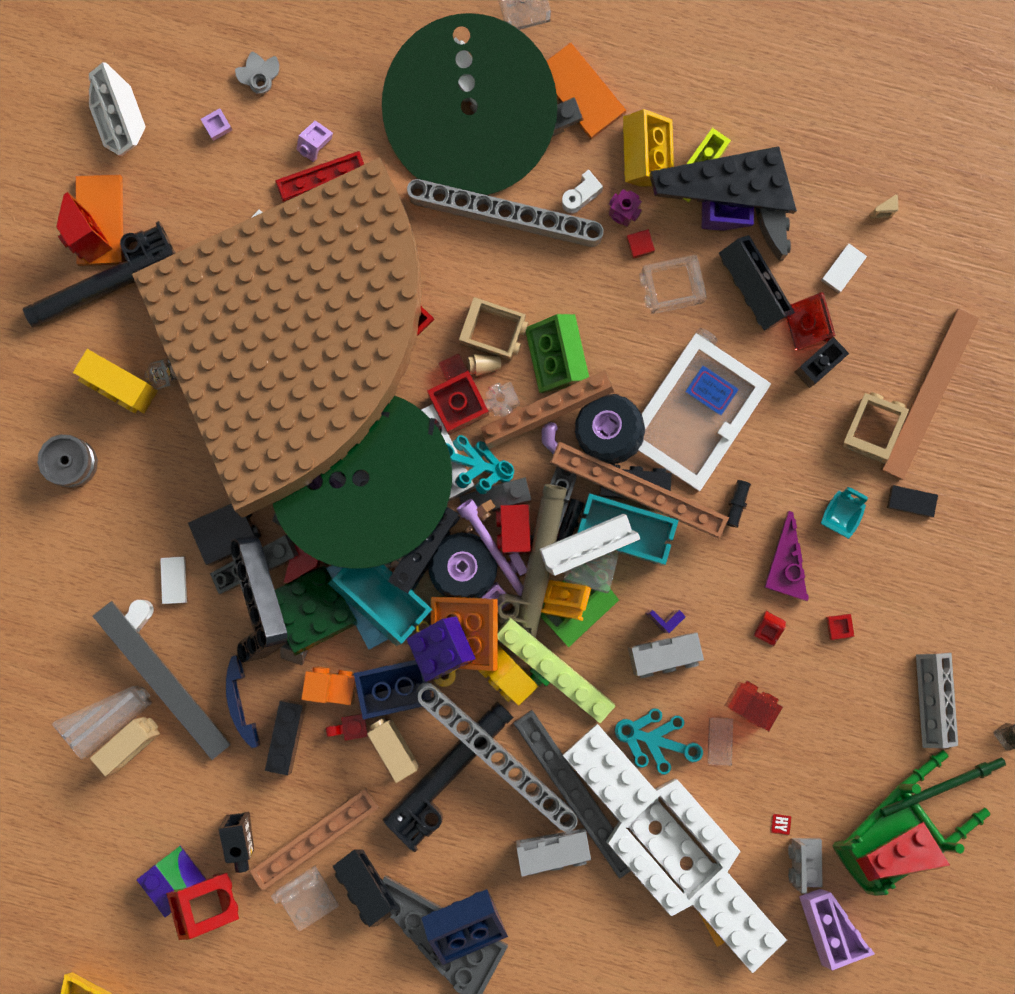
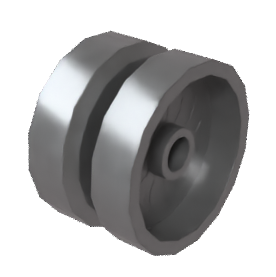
[37,434,98,488]

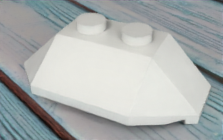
[89,62,146,156]

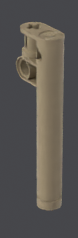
[497,484,567,643]

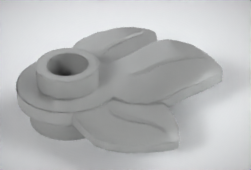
[235,52,279,94]

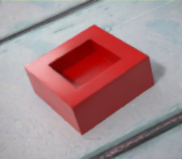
[626,229,655,259]
[826,614,855,640]

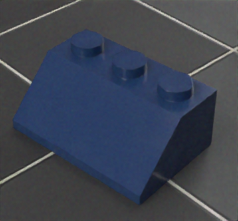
[354,660,432,720]
[421,889,508,965]

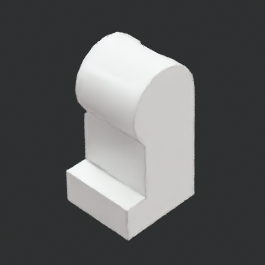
[562,170,603,213]
[125,600,154,632]

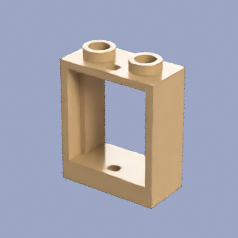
[459,297,528,361]
[843,393,909,464]
[90,717,160,776]
[367,717,419,783]

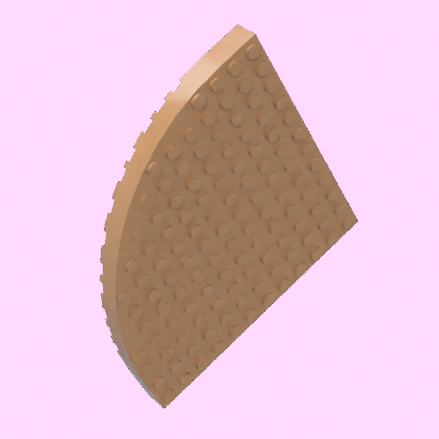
[132,157,422,518]

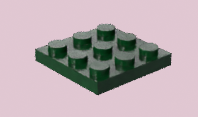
[275,566,357,656]

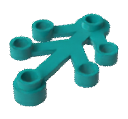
[446,435,514,494]
[615,708,703,774]

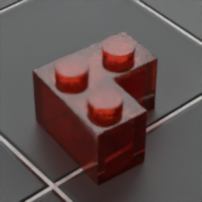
[724,680,783,732]

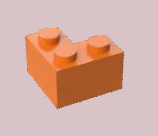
[301,666,356,705]

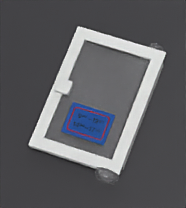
[636,328,771,491]

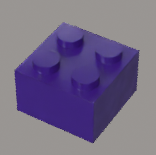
[407,616,476,682]

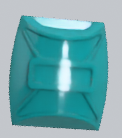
[821,487,868,539]

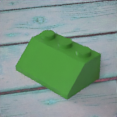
[526,314,589,393]
[540,564,619,647]

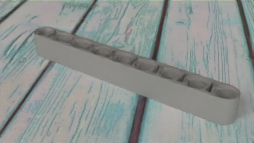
[407,179,603,247]
[416,682,578,832]

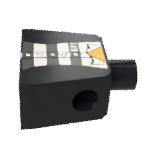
[219,812,254,873]

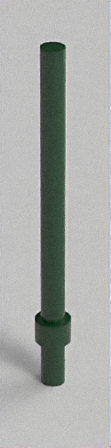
[880,757,1006,818]

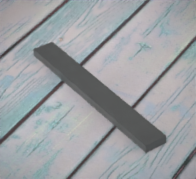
[92,601,231,760]
[513,710,630,879]

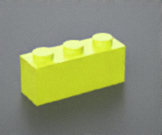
[683,128,731,203]

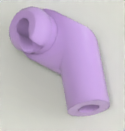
[542,422,558,454]

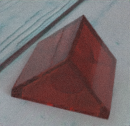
[787,292,836,350]

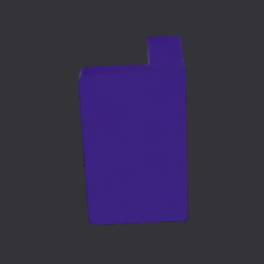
[645,610,686,633]

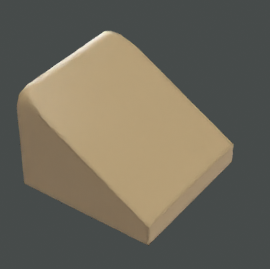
[870,195,899,218]

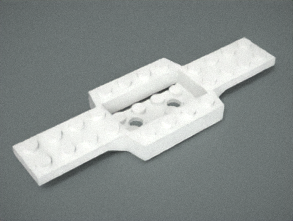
[562,724,787,973]

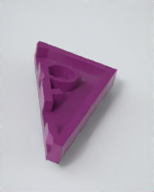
[764,511,809,601]

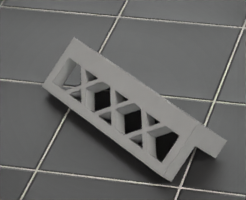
[916,653,958,749]

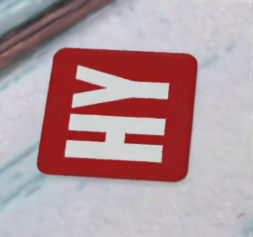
[771,814,792,835]

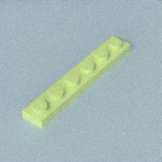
[498,617,615,723]

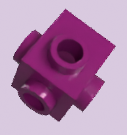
[608,189,642,227]

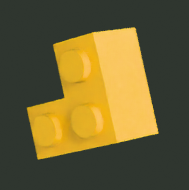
[478,644,539,706]

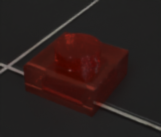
[439,353,467,381]

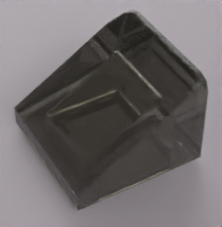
[993,723,1015,751]

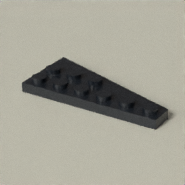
[649,146,797,214]

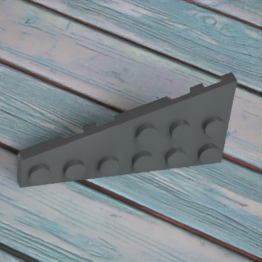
[382,875,508,994]

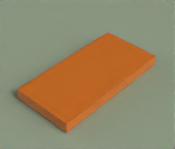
[547,43,626,139]
[76,175,124,266]

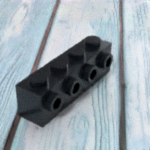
[719,235,795,330]

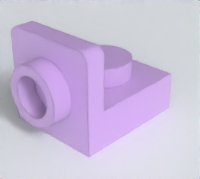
[296,121,333,162]

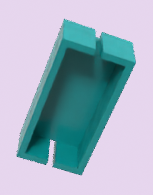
[577,493,679,566]
[328,565,432,646]

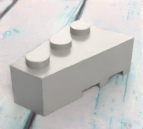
[628,632,704,678]
[516,828,591,877]

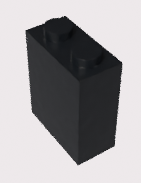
[188,504,262,566]

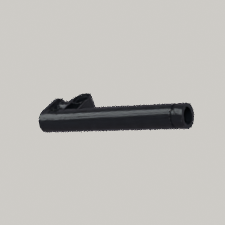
[23,221,175,328]
[383,701,514,852]

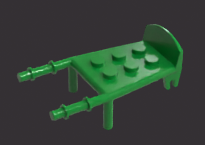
[832,750,991,896]

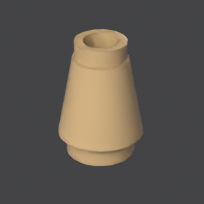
[467,354,501,377]

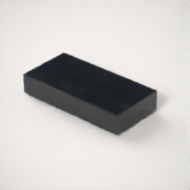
[887,485,938,518]

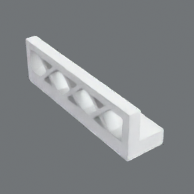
[539,514,640,576]

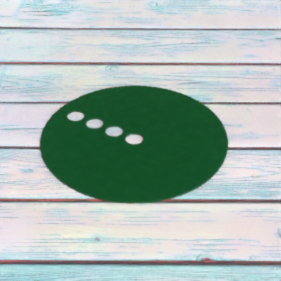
[382,13,557,195]
[272,395,452,569]

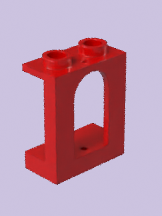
[166,873,239,940]

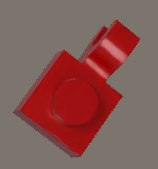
[326,714,368,741]

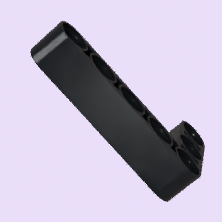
[230,536,288,663]

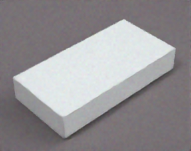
[821,244,867,293]
[161,557,187,604]

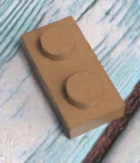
[449,499,496,535]

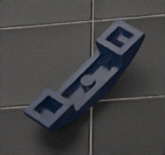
[226,655,260,748]

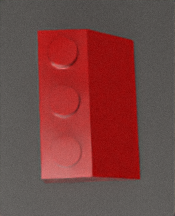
[56,192,113,263]

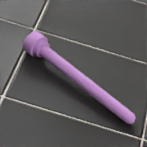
[457,499,523,596]

